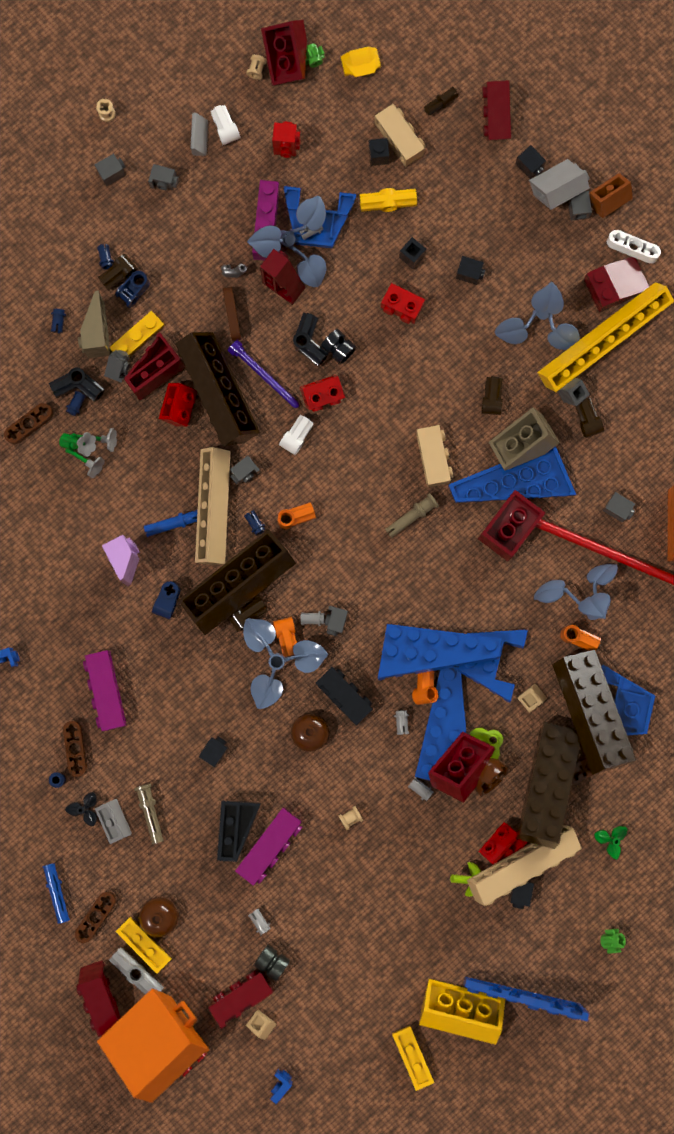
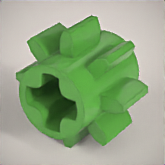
[305,44,325,68]
[601,929,626,953]

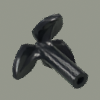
[65,792,97,826]

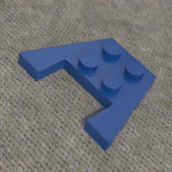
[284,186,356,248]
[458,630,528,703]
[601,665,655,736]

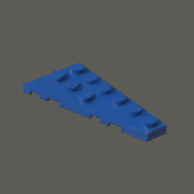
[448,446,576,503]
[378,624,502,680]
[415,666,466,780]
[463,977,589,1022]

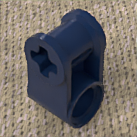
[115,271,150,308]
[152,581,180,620]

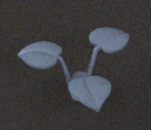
[247,196,326,287]
[494,282,580,350]
[534,564,618,620]
[243,618,328,709]

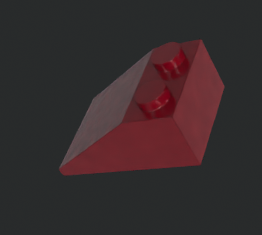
[261,20,307,86]
[583,257,649,313]
[478,490,545,562]
[428,732,495,803]

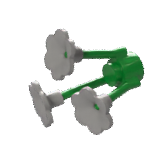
[59,428,117,479]

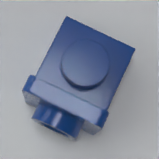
[0,648,20,667]
[270,1069,293,1104]

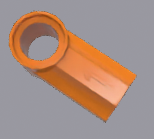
[277,502,316,530]
[273,617,297,657]
[560,625,601,651]
[412,671,438,705]

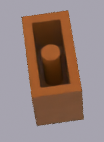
[589,173,633,218]

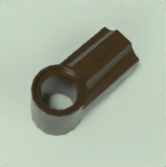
[98,254,138,291]
[481,376,503,415]
[575,398,604,438]
[228,597,268,632]

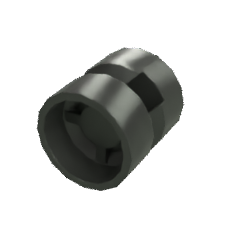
[253,944,290,981]

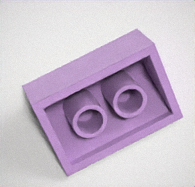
[102,535,140,586]

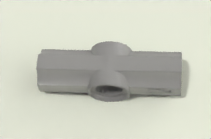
[109,947,164,995]

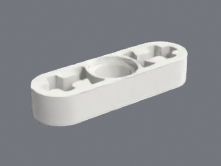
[607,230,661,263]

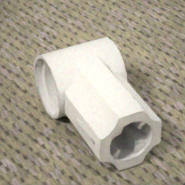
[211,105,240,145]
[279,415,314,455]

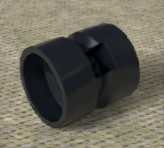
[321,329,357,365]

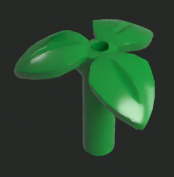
[594,826,627,860]

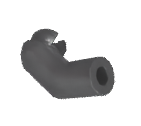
[221,264,247,278]

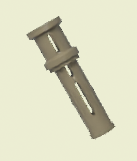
[385,493,439,538]
[134,783,164,844]

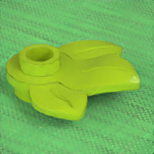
[469,728,503,759]

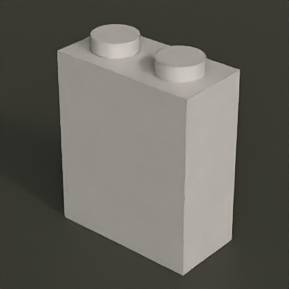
[529,159,590,210]

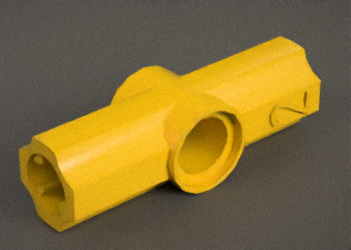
[360,188,417,212]

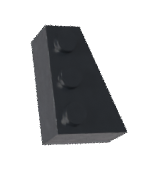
[315,667,373,726]
[217,800,262,862]

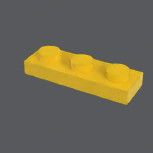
[109,311,165,357]
[116,917,172,974]
[392,1025,434,1091]

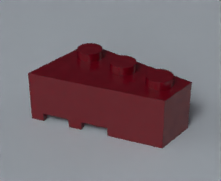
[482,80,511,141]
[76,960,121,1037]
[208,970,274,1029]

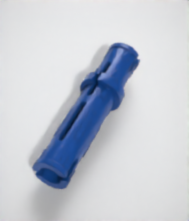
[144,509,198,537]
[42,863,70,924]

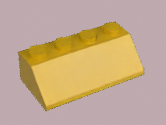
[419,979,505,1045]

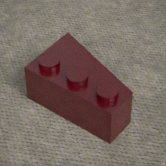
[260,249,306,305]
[124,332,185,401]

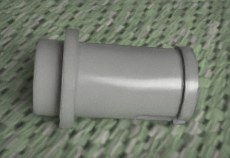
[299,227,324,240]
[301,611,325,626]
[394,710,409,735]
[408,777,433,801]
[248,908,271,935]

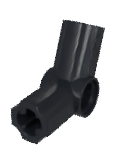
[293,313,329,367]
[49,367,105,402]

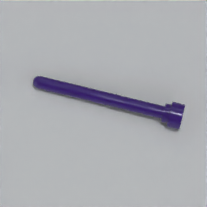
[228,340,299,408]

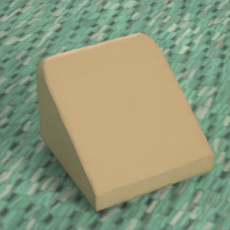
[517,684,547,713]
[246,1009,276,1040]

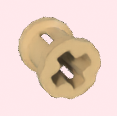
[246,54,267,80]
[96,99,115,122]
[338,806,364,830]

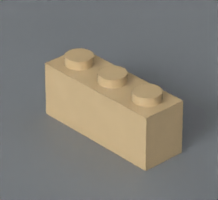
[374,104,425,167]
[416,425,453,488]

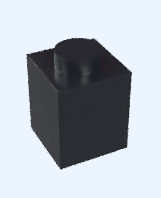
[368,138,389,166]
[515,145,546,179]
[399,237,426,269]
[456,256,486,285]
[198,736,229,767]
[508,881,534,909]

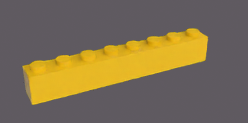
[537,282,674,392]

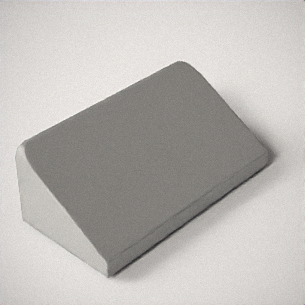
[191,113,208,156]
[95,799,132,844]

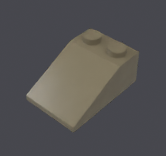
[78,291,111,359]
[489,408,560,471]

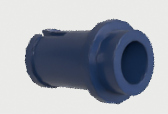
[97,244,114,270]
[51,309,66,333]
[66,391,87,417]
[244,510,266,536]
[49,772,66,788]

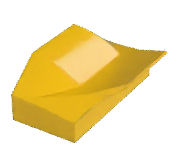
[341,47,381,77]

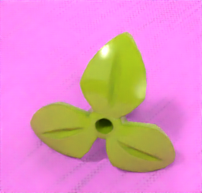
[450,862,480,897]

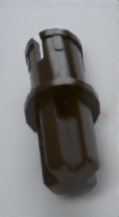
[424,87,459,116]

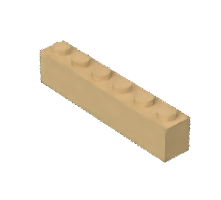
[195,447,230,565]
[467,825,582,906]

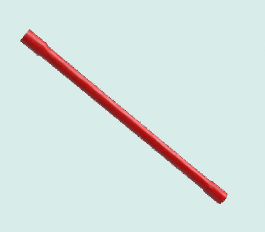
[535,519,674,585]

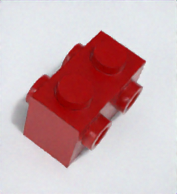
[272,121,301,158]
[381,283,425,324]
[300,375,345,412]
[159,383,197,427]
[478,822,527,865]

